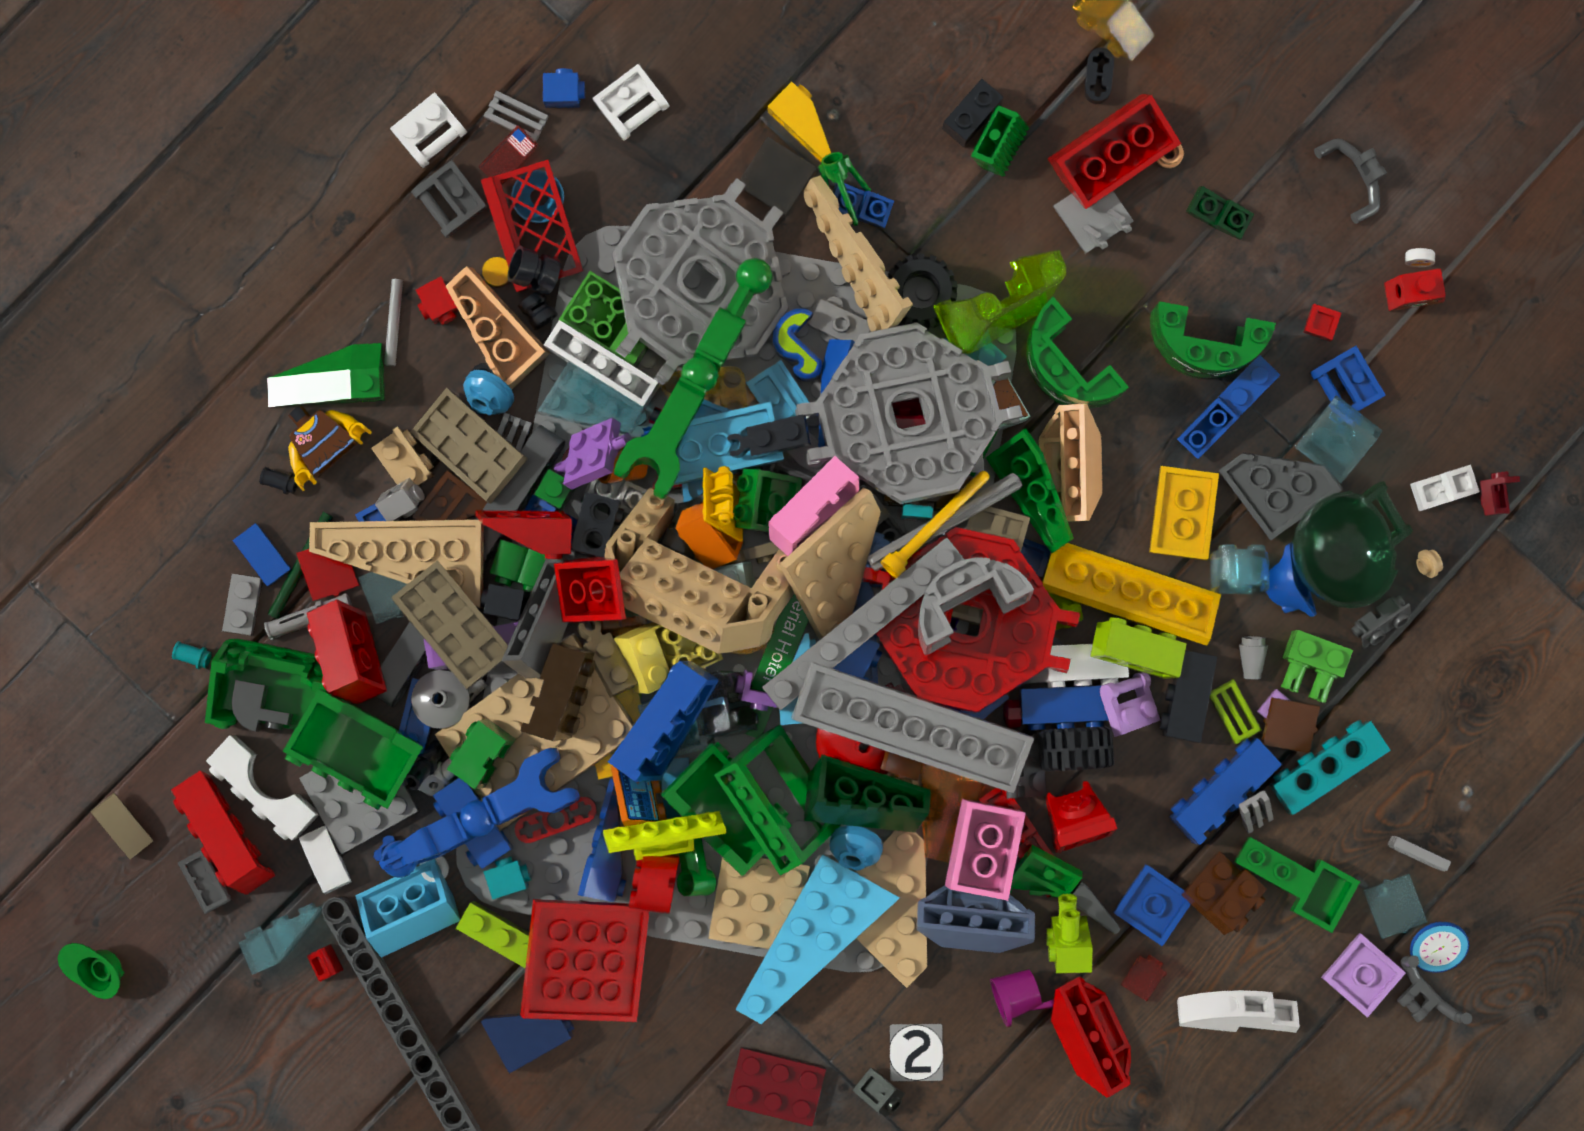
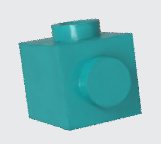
[483,856,531,900]

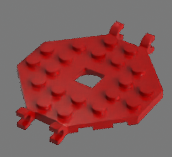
[863,527,1080,713]

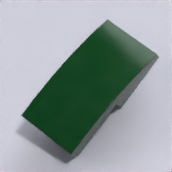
[1186,186,1254,240]

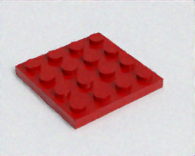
[520,899,650,1022]

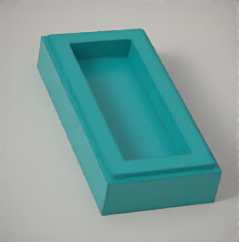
[900,504,933,522]

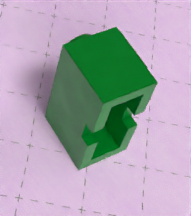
[447,719,516,790]

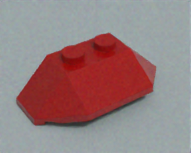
[1051,976,1131,1098]

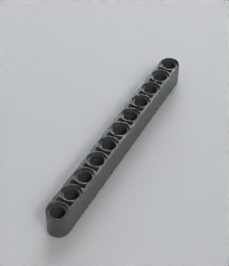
[376,425,565,707]
[322,896,482,1131]

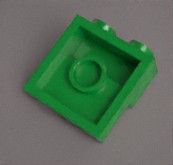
[733,469,802,533]

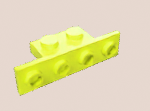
[603,811,726,860]

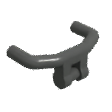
[1314,138,1387,224]
[1397,956,1472,1024]

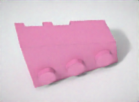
[769,456,859,556]

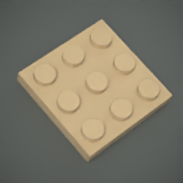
[708,857,810,949]

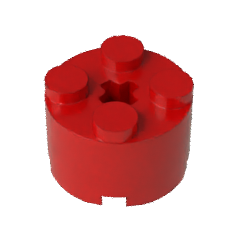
[629,855,679,914]

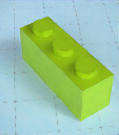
[1090,617,1187,679]
[455,901,529,968]

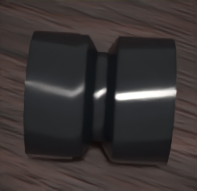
[507,246,561,295]

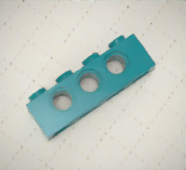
[1269,720,1391,815]

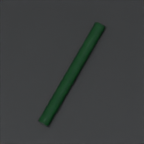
[268,512,333,619]

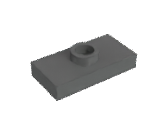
[178,850,233,914]

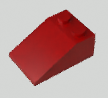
[475,510,572,559]
[554,557,626,622]

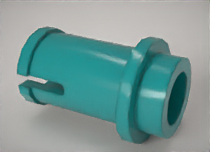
[172,641,212,670]

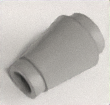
[1239,636,1268,679]

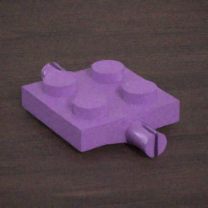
[554,417,632,490]

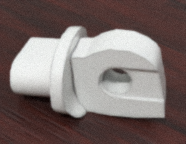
[418,758,455,796]

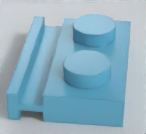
[746,360,810,421]

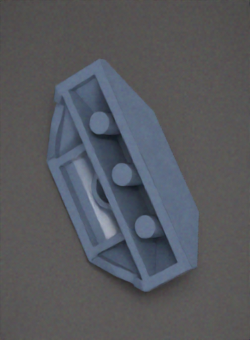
[917,885,1035,953]

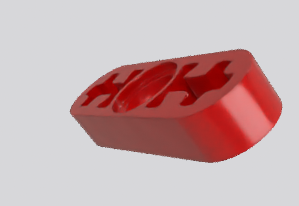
[515,796,597,843]

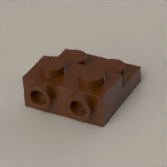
[1181,851,1267,935]

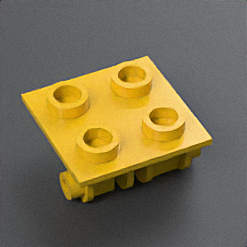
[702,466,743,542]

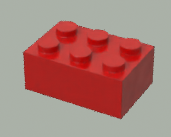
[307,599,387,704]

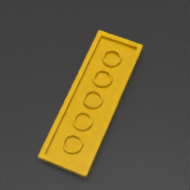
[1042,543,1221,646]

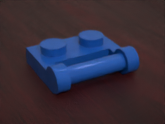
[1310,346,1386,422]

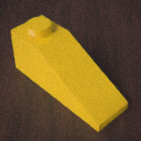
[768,82,831,162]

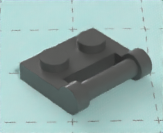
[411,160,488,238]

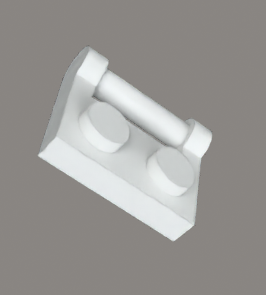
[592,64,670,141]
[390,92,468,168]

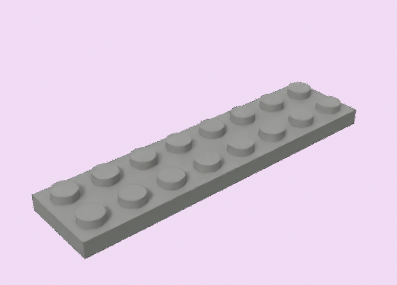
[791,662,1034,793]

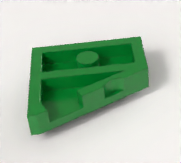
[1010,845,1082,897]

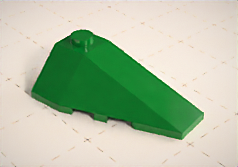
[268,343,385,407]
[985,428,1074,553]

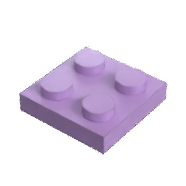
[1321,933,1406,1017]

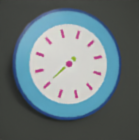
[1410,922,1469,973]

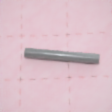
[384,279,403,366]

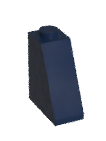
[481,1013,575,1074]

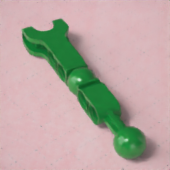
[614,258,773,500]

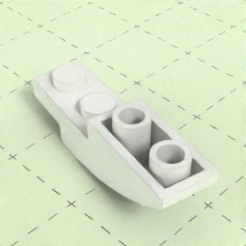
[1177,990,1300,1033]

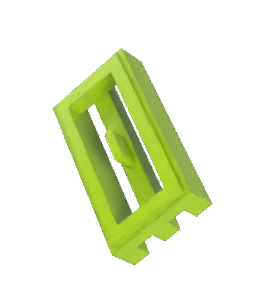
[1210,679,1262,744]

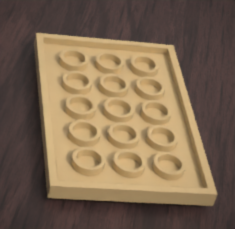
[435,635,635,831]

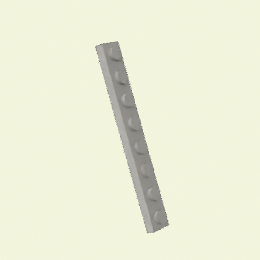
[762,538,965,711]

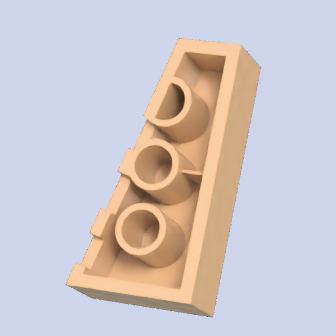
[446,266,551,390]

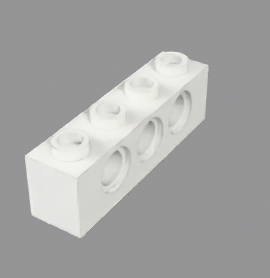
[544,320,660,410]

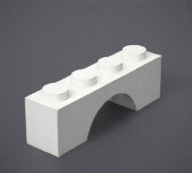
[206,735,319,840]

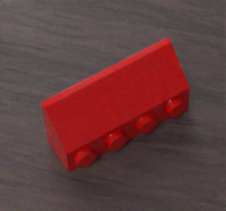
[1048,94,1181,209]

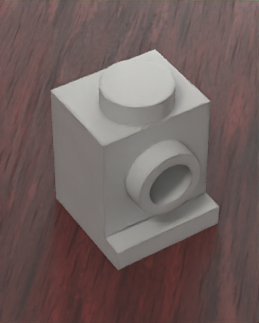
[375,478,425,521]

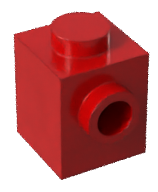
[416,276,459,325]

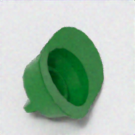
[58,943,124,999]

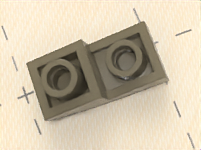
[90,793,153,859]

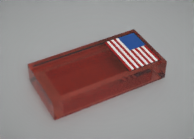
[478,125,540,185]

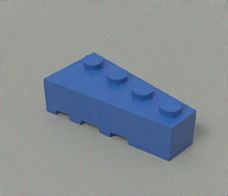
[608,661,719,782]
[1168,738,1282,845]

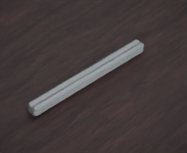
[867,473,1022,571]

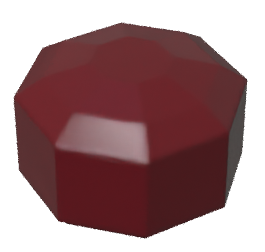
[1003,700,1022,727]

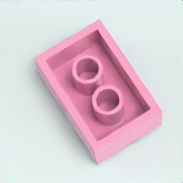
[945,799,1026,901]

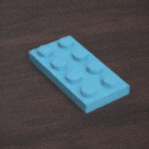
[673,402,784,486]

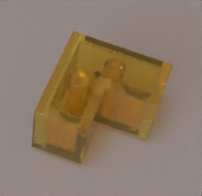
[1072,0,1155,61]

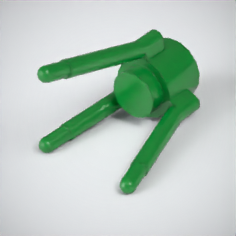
[818,152,871,226]

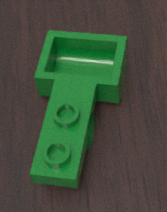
[1234,837,1360,933]

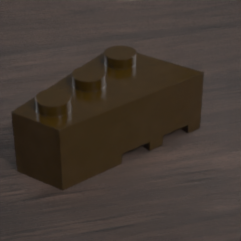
[520,643,596,741]

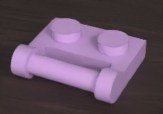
[1100,672,1160,737]

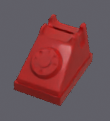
[1045,781,1117,854]

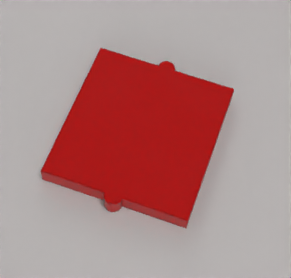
[296,549,359,601]

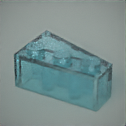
[538,362,645,435]

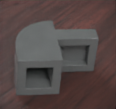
[232,680,293,732]

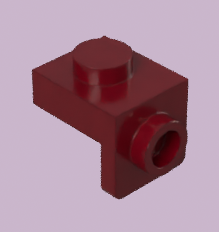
[1480,471,1520,516]

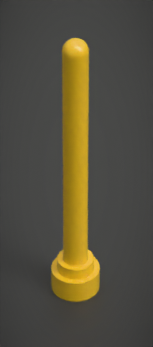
[880,471,989,578]

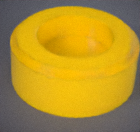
[482,257,509,287]

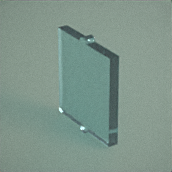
[358,572,407,625]
[1363,874,1427,939]

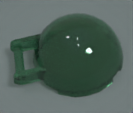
[1292,481,1413,608]

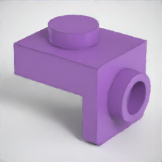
[735,670,776,711]

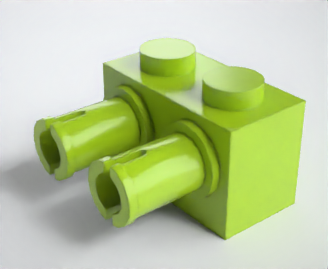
[1046,894,1093,973]

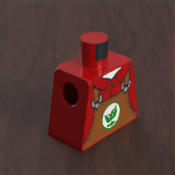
[1384,268,1446,311]

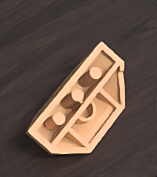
[1039,404,1102,522]

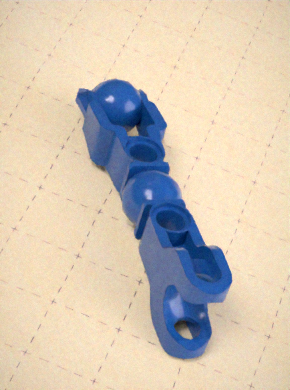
[379,748,580,878]

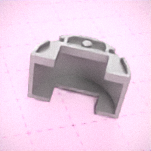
[918,558,1034,656]

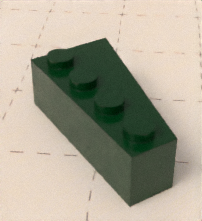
[804,754,931,832]

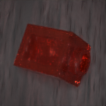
[1121,955,1167,1001]

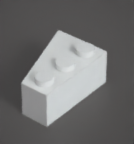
[1024,644,1129,688]

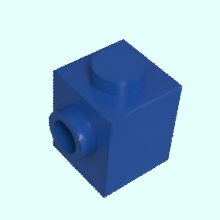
[543,68,585,108]

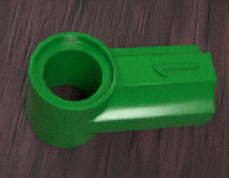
[677,838,716,896]

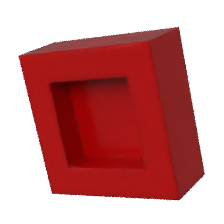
[1303,304,1341,342]

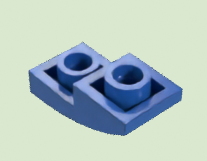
[833,183,894,228]

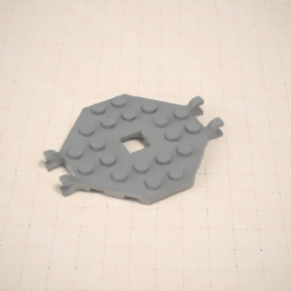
[612,178,788,385]
[795,323,1023,504]

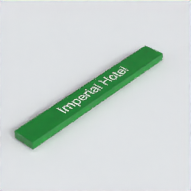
[733,594,809,738]

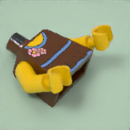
[288,405,372,491]

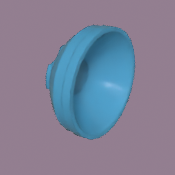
[511,170,564,223]
[463,370,514,415]
[829,825,883,870]

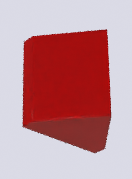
[307,944,344,982]

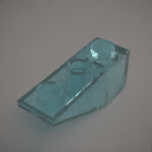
[238,903,323,975]

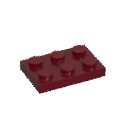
[727,1047,826,1127]

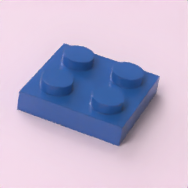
[1113,864,1191,946]

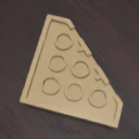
[779,487,881,640]
[854,830,927,988]

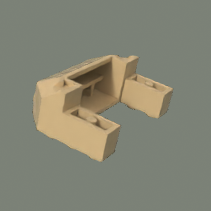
[605,487,794,654]

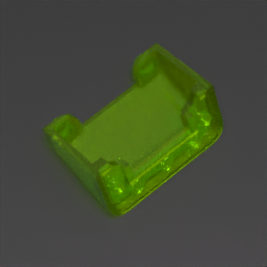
[933,250,1066,354]

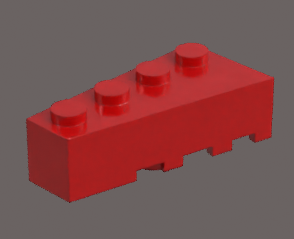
[171,770,275,895]

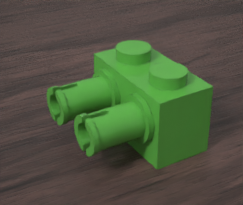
[1281,630,1353,704]

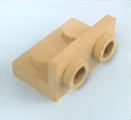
[371,427,434,487]

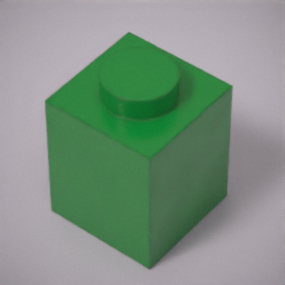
[534,469,576,511]

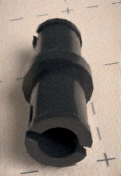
[403,740,446,790]

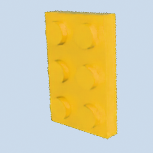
[1149,466,1219,561]

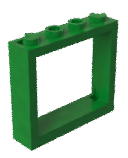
[714,724,841,876]

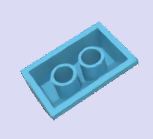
[355,859,460,958]

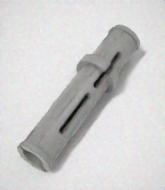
[264,593,352,640]

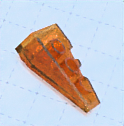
[920,763,983,863]

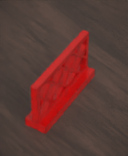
[481,160,584,292]

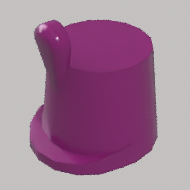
[990,969,1054,1027]

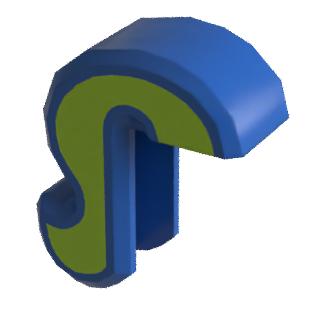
[773,308,822,382]

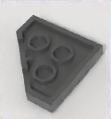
[1219,452,1343,540]

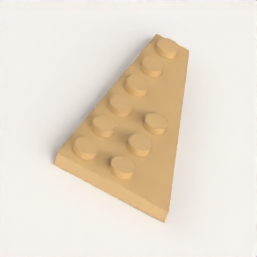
[804,175,913,332]
[309,520,484,609]

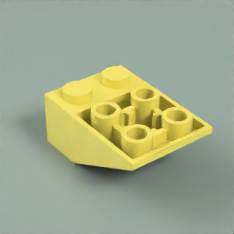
[614,622,723,694]

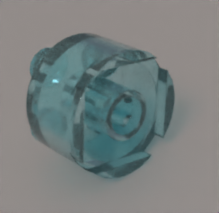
[1210,544,1270,594]

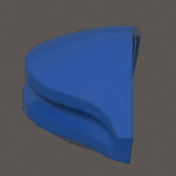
[1265,542,1317,617]

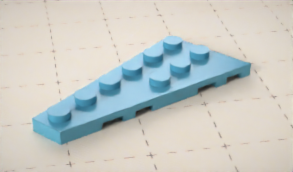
[736,854,900,1024]

